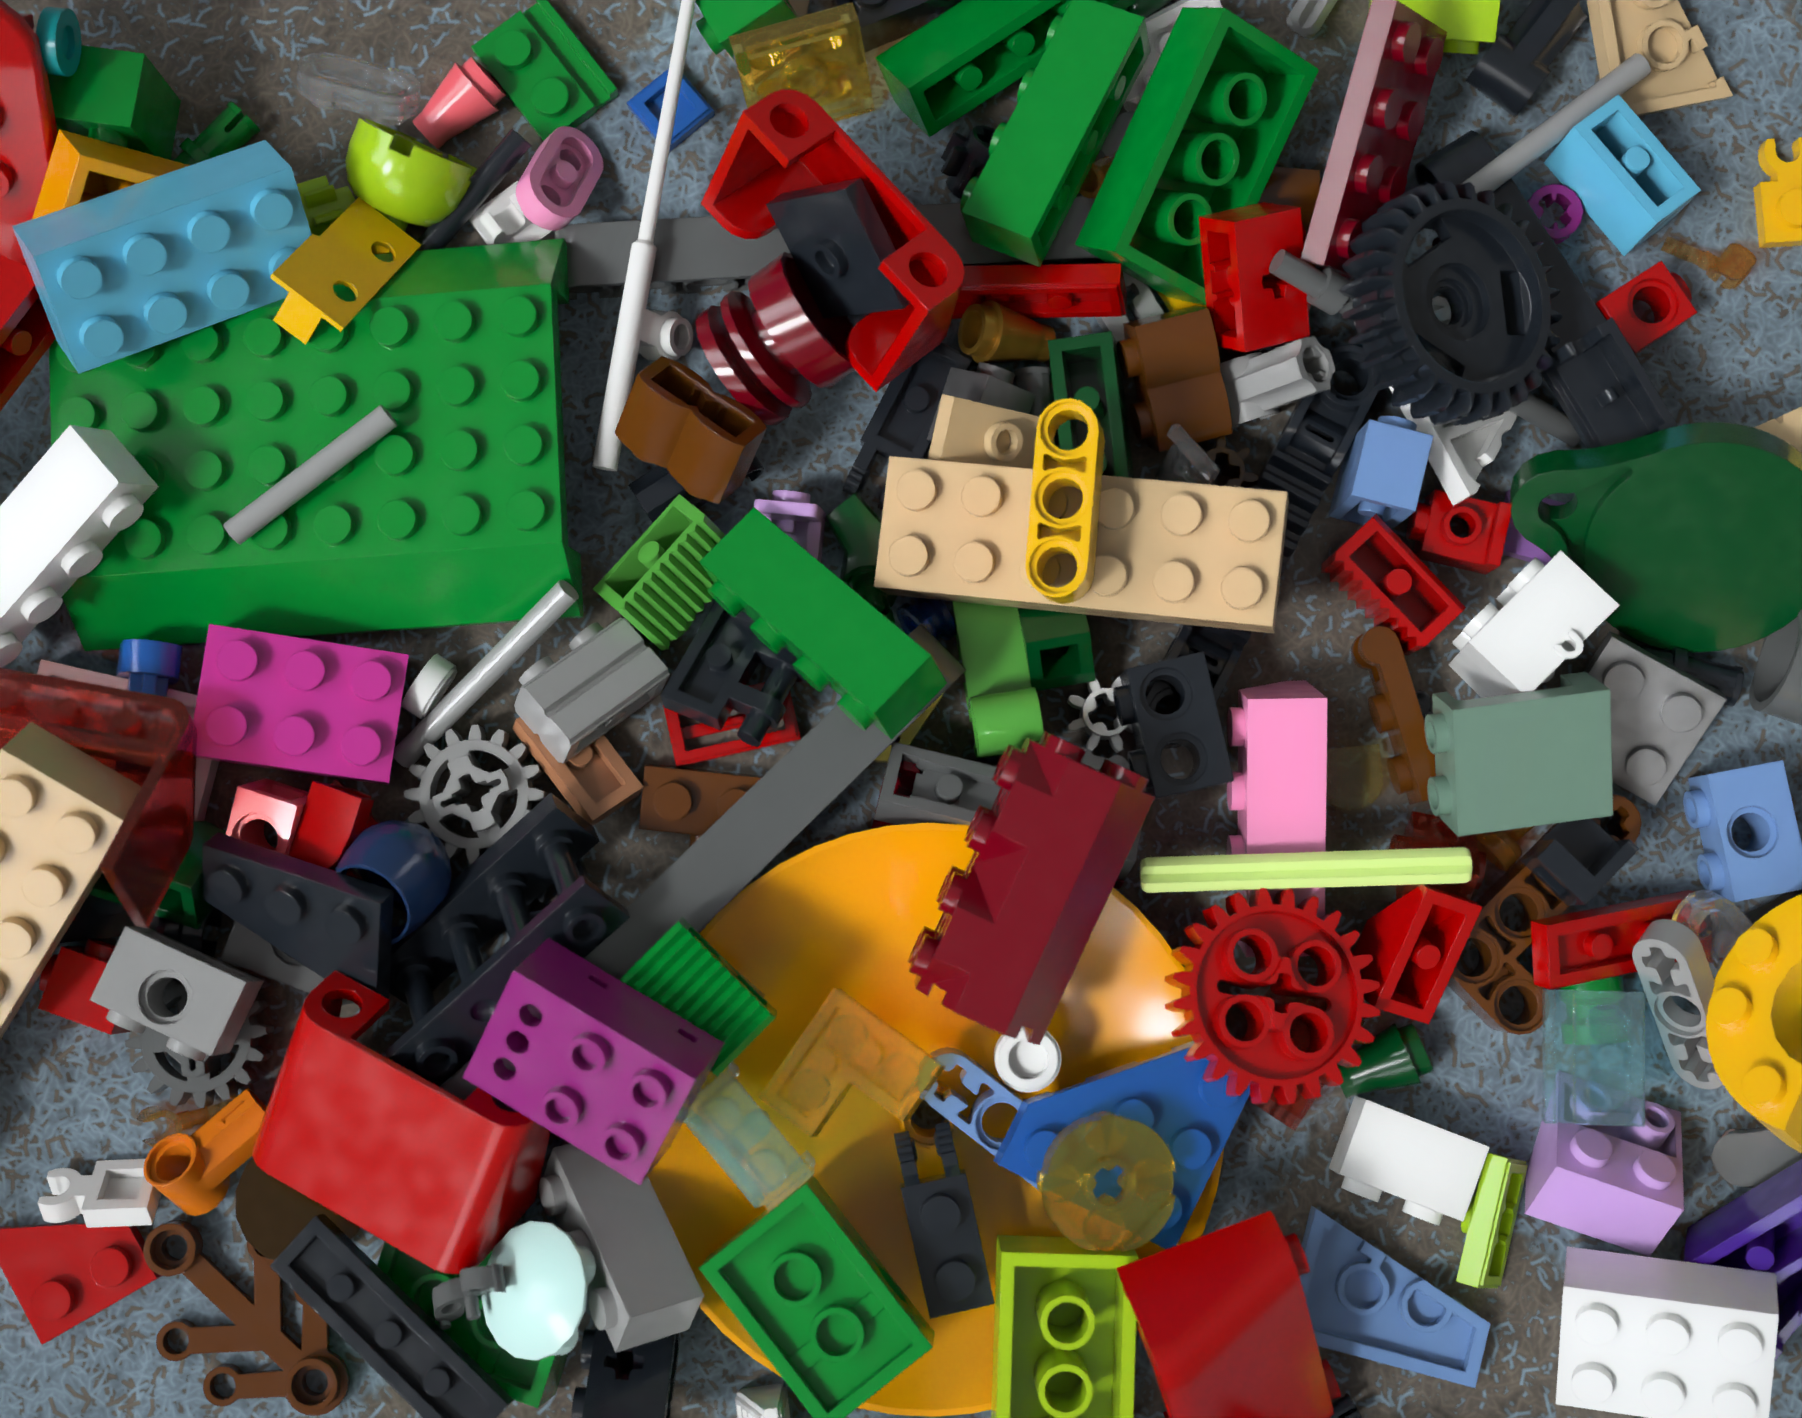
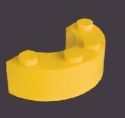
[1706,894,1802,1153]

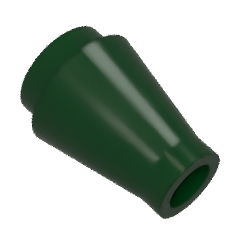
[1337,1023,1434,1099]

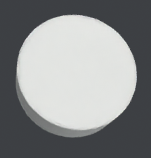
[401,654,457,719]
[994,1026,1061,1092]

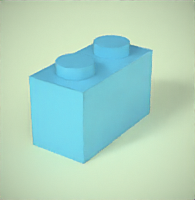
[1544,94,1701,256]

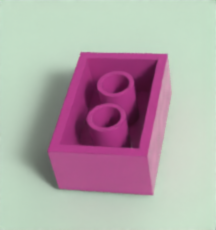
[188,624,409,785]

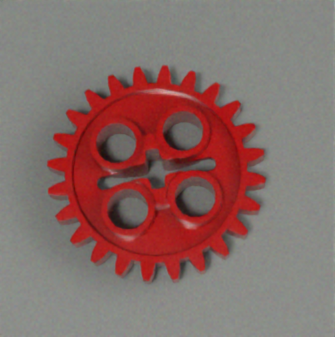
[1164,888,1381,1105]

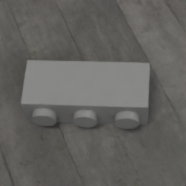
[539,1143,704,1353]

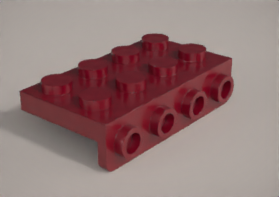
[1301,0,1447,278]

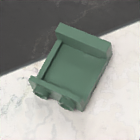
[1424,672,1613,836]

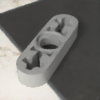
[1632,919,1723,1090]

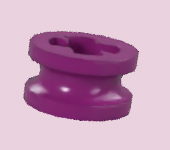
[1527,184,1583,244]

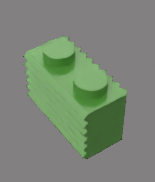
[593,494,726,651]

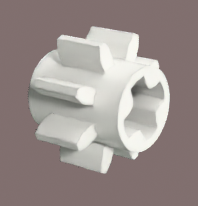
[1067,676,1133,753]

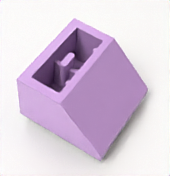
[1525,1070,1684,1257]

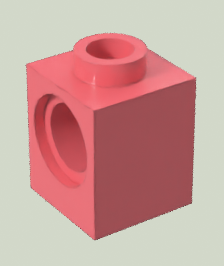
[225,778,309,856]

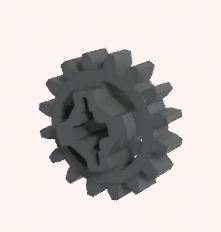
[125,978,274,1108]

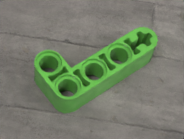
[952,601,1044,760]

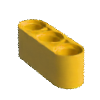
[1025,398,1105,604]

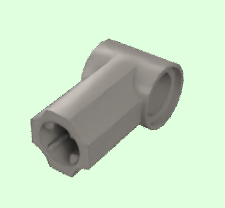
[1220,336,1336,429]

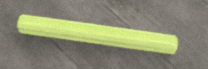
[1140,847,1473,893]

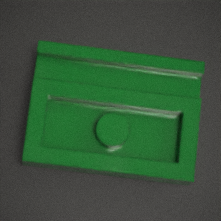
[471,0,619,142]

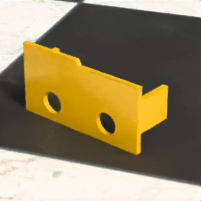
[270,197,421,345]

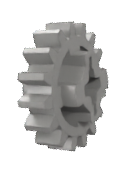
[404,725,548,864]

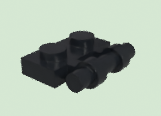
[660,601,804,747]

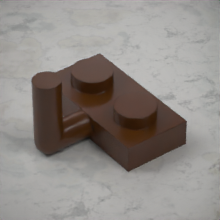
[639,764,763,847]

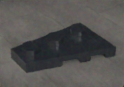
[203,832,394,999]

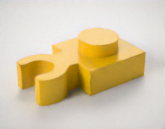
[1753,137,1802,248]

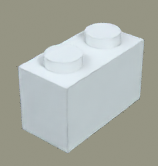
[1329,1096,1490,1226]

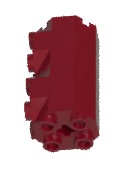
[908,731,1155,1045]

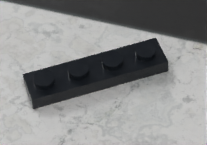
[270,1213,514,1418]

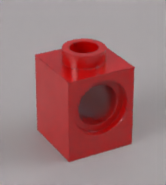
[1596,260,1698,355]

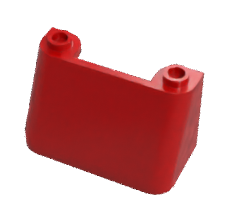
[1116,1210,1341,1418]

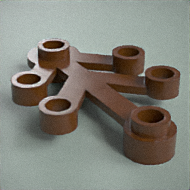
[143,1220,350,1416]

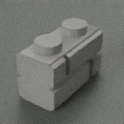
[514,617,670,764]

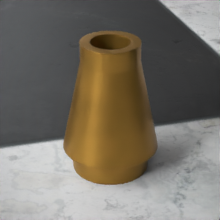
[958,300,1056,363]

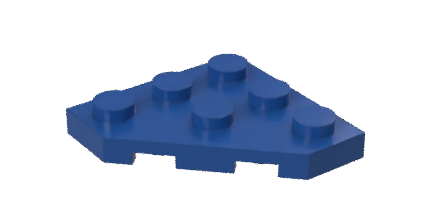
[993,1041,1250,1249]

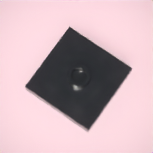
[766,178,910,318]

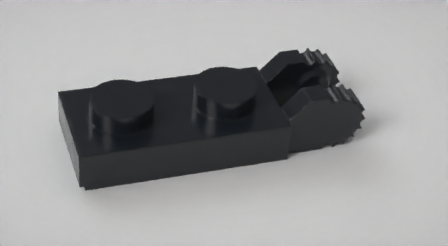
[842,342,973,511]
[894,1122,995,1319]

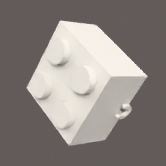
[1449,551,1619,698]

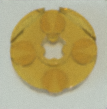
[1036,1111,1176,1252]

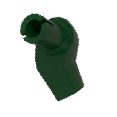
[824,492,897,624]

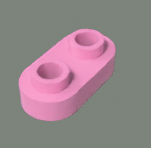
[516,126,603,231]

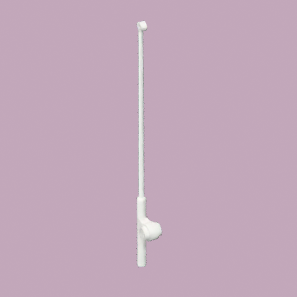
[592,0,696,471]

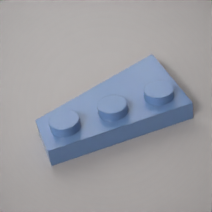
[1300,1205,1491,1388]

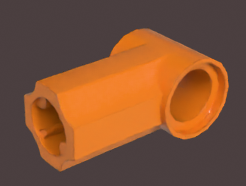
[143,1087,267,1216]

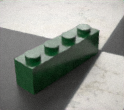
[1048,331,1134,478]

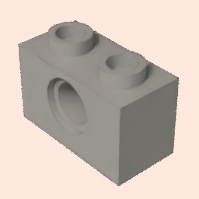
[90,926,264,1061]

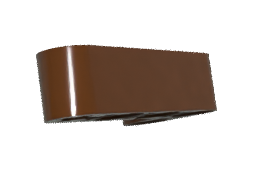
[1447,794,1642,1035]

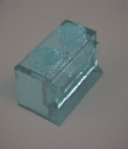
[684,1061,816,1212]

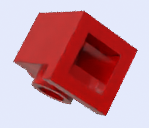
[1406,489,1511,575]

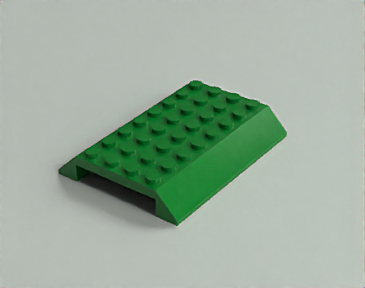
[49,238,583,652]

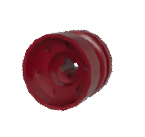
[695,252,855,426]

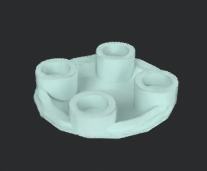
[482,1221,596,1360]

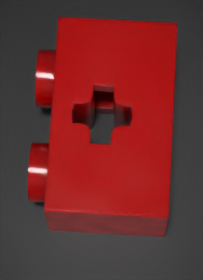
[1199,202,1311,352]

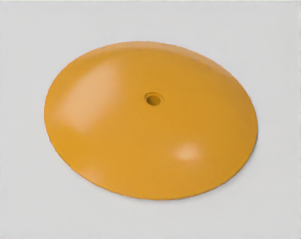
[648,823,1224,1417]

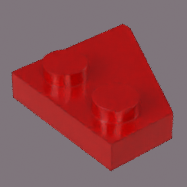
[0,1222,162,1345]

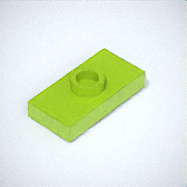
[1456,1153,1528,1288]

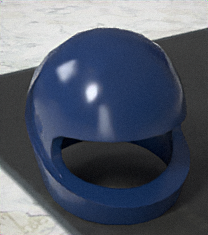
[334,820,452,945]

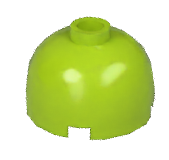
[345,118,477,232]

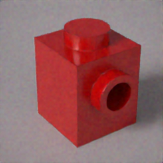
[38,938,130,1035]

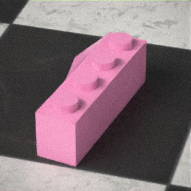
[1226,680,1327,957]

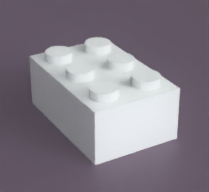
[1556,1247,1779,1418]

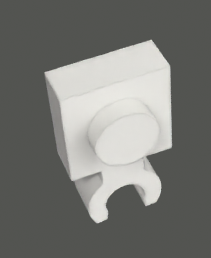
[38,1159,162,1228]

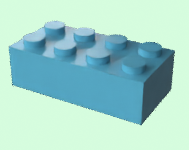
[12,140,312,374]

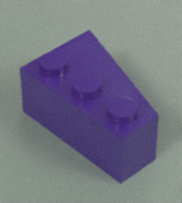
[1684,1159,1802,1362]

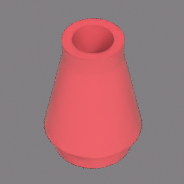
[412,56,506,149]

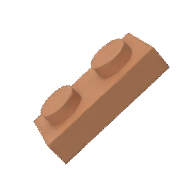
[512,717,644,826]

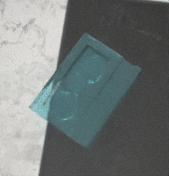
[1543,989,1645,1127]

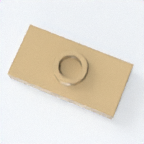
[928,394,1040,469]

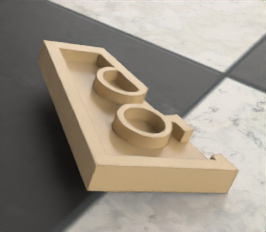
[1586,0,1733,116]

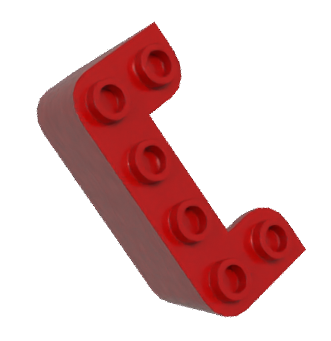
[701,89,965,392]
[252,970,551,1274]

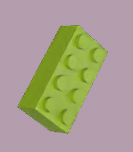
[991,1235,1138,1418]

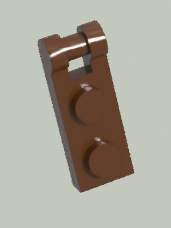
[1351,626,1436,805]

